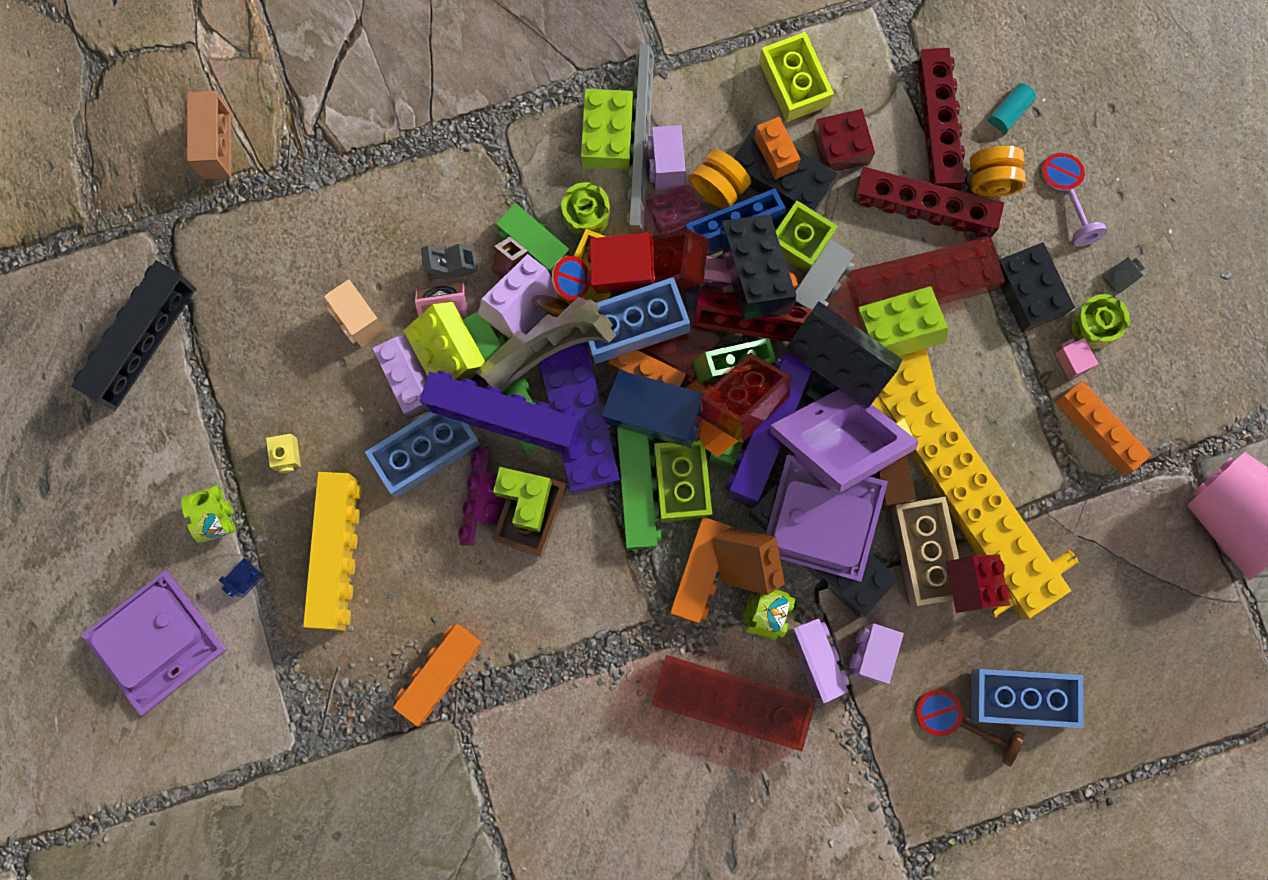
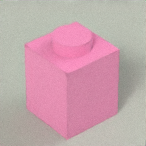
[1055,338,1098,379]

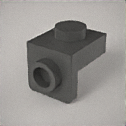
[1104,256,1145,294]

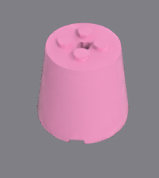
[1187,452,1268,580]

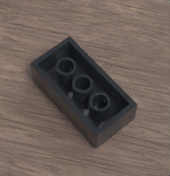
[734,125,838,212]
[719,214,797,320]
[784,301,903,408]

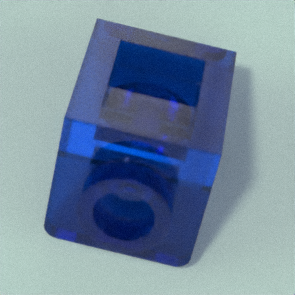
[219,558,264,598]

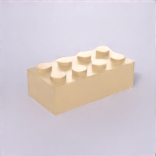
[890,497,959,608]

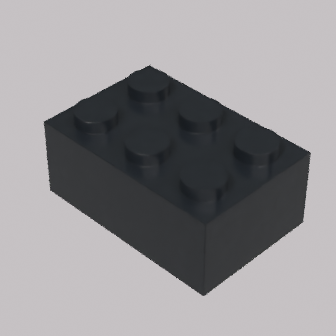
[991,242,1075,333]

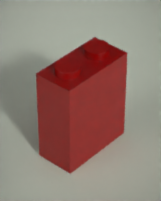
[587,232,655,294]

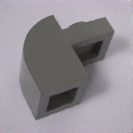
[421,244,478,280]

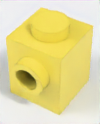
[266,434,301,474]

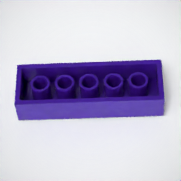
[540,342,620,496]
[724,352,812,508]
[419,371,580,456]

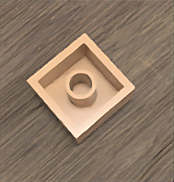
[324,279,386,348]

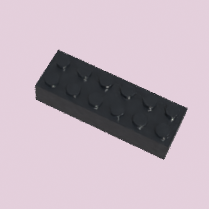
[71,260,197,412]
[749,479,899,618]

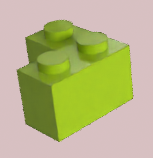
[493,467,552,532]

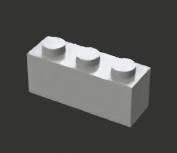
[794,239,855,309]

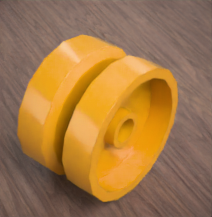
[969,146,1026,198]
[688,149,751,210]

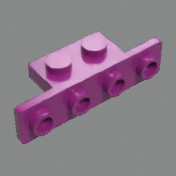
[458,446,505,546]

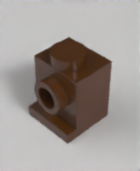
[492,237,528,278]

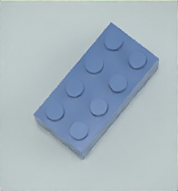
[588,277,690,364]
[365,412,481,498]
[971,669,1083,728]

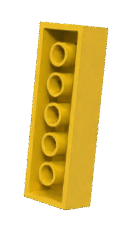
[303,472,362,631]

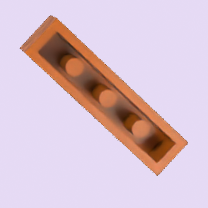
[1055,380,1151,476]
[670,517,732,624]
[393,624,484,727]

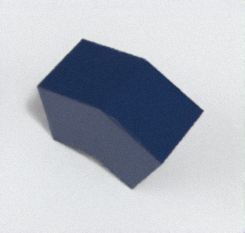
[685,281,702,309]

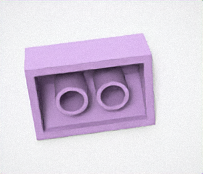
[478,254,558,339]
[373,335,428,419]
[787,619,849,703]

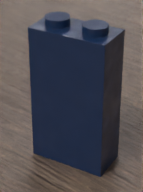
[601,370,709,448]

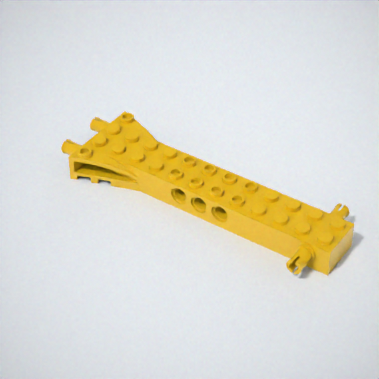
[872,348,1079,620]

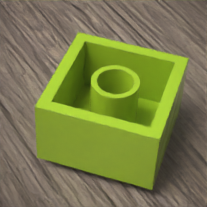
[776,201,838,273]

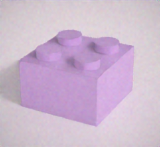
[647,125,686,191]
[849,623,904,684]

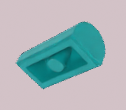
[987,83,1037,135]

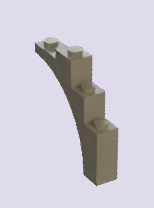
[475,297,616,392]

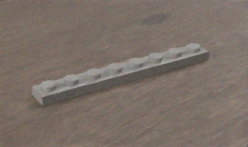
[627,44,654,234]

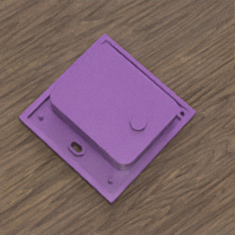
[770,389,918,493]
[766,455,888,582]
[82,571,227,716]

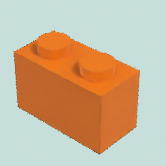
[754,117,800,179]

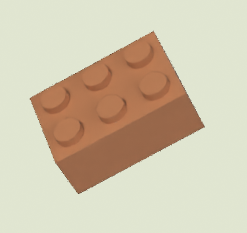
[184,91,231,180]

